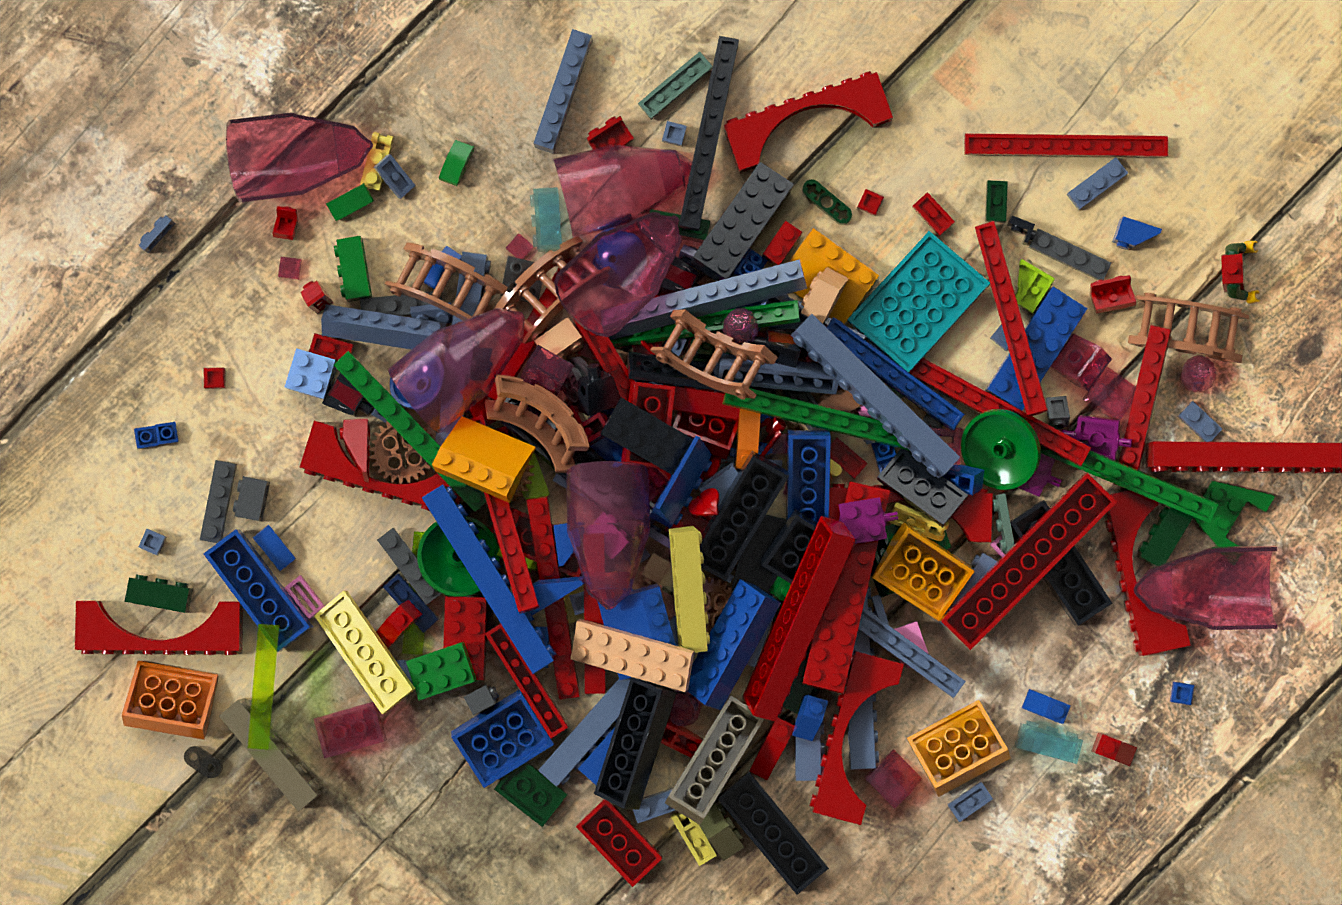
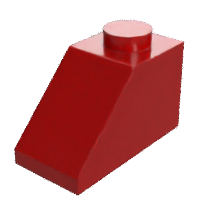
[1091,733,1137,766]

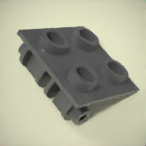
[500,256,542,302]

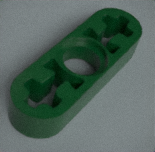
[802,179,852,225]

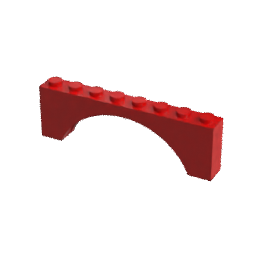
[723,71,893,174]
[300,421,462,511]
[829,484,993,543]
[1105,490,1191,656]
[75,601,243,655]
[809,651,904,825]

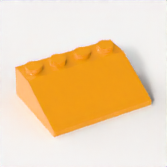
[789,228,879,324]
[432,416,536,503]
[872,522,975,621]
[907,700,1011,797]

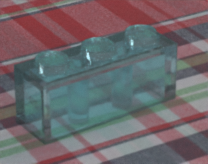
[530,187,562,252]
[1014,720,1083,764]

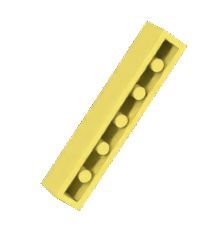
[669,526,710,653]

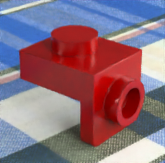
[272,206,298,240]

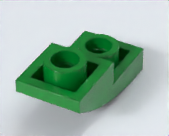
[439,140,474,186]
[326,183,374,221]

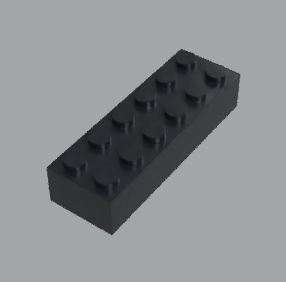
[691,162,794,281]
[699,451,789,581]
[1010,500,1113,626]
[594,677,677,810]
[717,770,829,895]

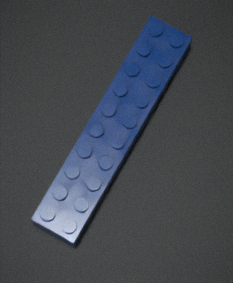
[422,485,556,674]

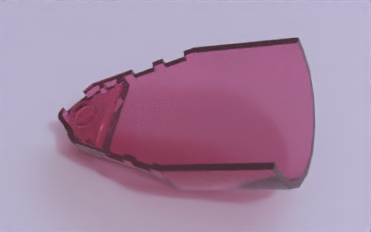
[226,113,373,202]
[552,145,692,238]
[554,212,682,337]
[388,308,525,434]
[567,461,650,610]
[1133,546,1277,630]

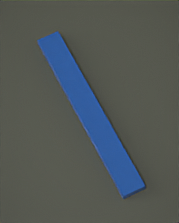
[826,317,965,431]

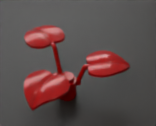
[688,455,721,521]

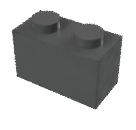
[233,476,270,522]
[464,684,499,715]

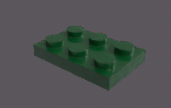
[494,762,568,827]

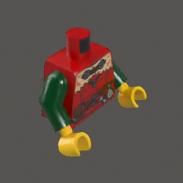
[1221,241,1260,304]

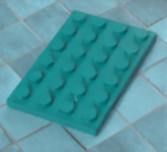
[847,231,990,373]

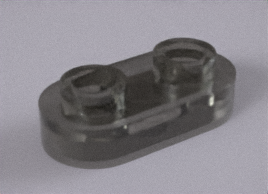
[184,746,223,778]

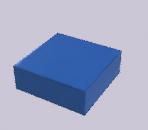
[1170,682,1194,705]

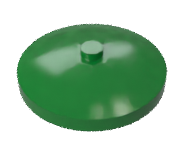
[961,409,1041,490]
[417,516,500,597]

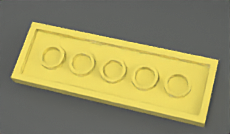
[314,591,415,714]

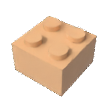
[801,267,849,324]
[534,317,585,366]

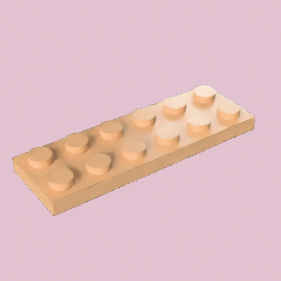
[571,619,695,692]

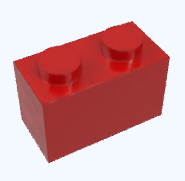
[762,220,802,266]

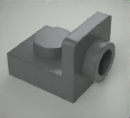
[1045,396,1070,429]

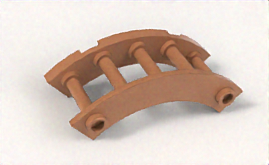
[493,236,610,344]
[385,242,508,331]
[1128,293,1249,363]
[650,309,778,399]
[485,375,589,473]

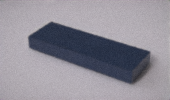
[383,573,439,633]

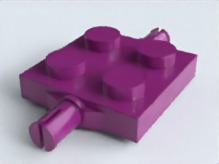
[1062,415,1132,461]
[1017,454,1062,497]
[839,497,898,544]

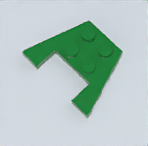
[1193,481,1275,564]

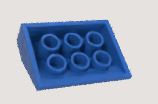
[649,436,712,528]
[597,584,676,680]
[451,689,554,788]

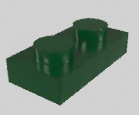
[985,180,1008,223]

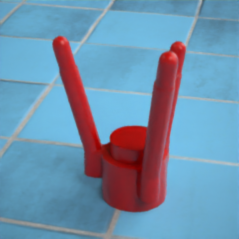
[735,417,787,457]

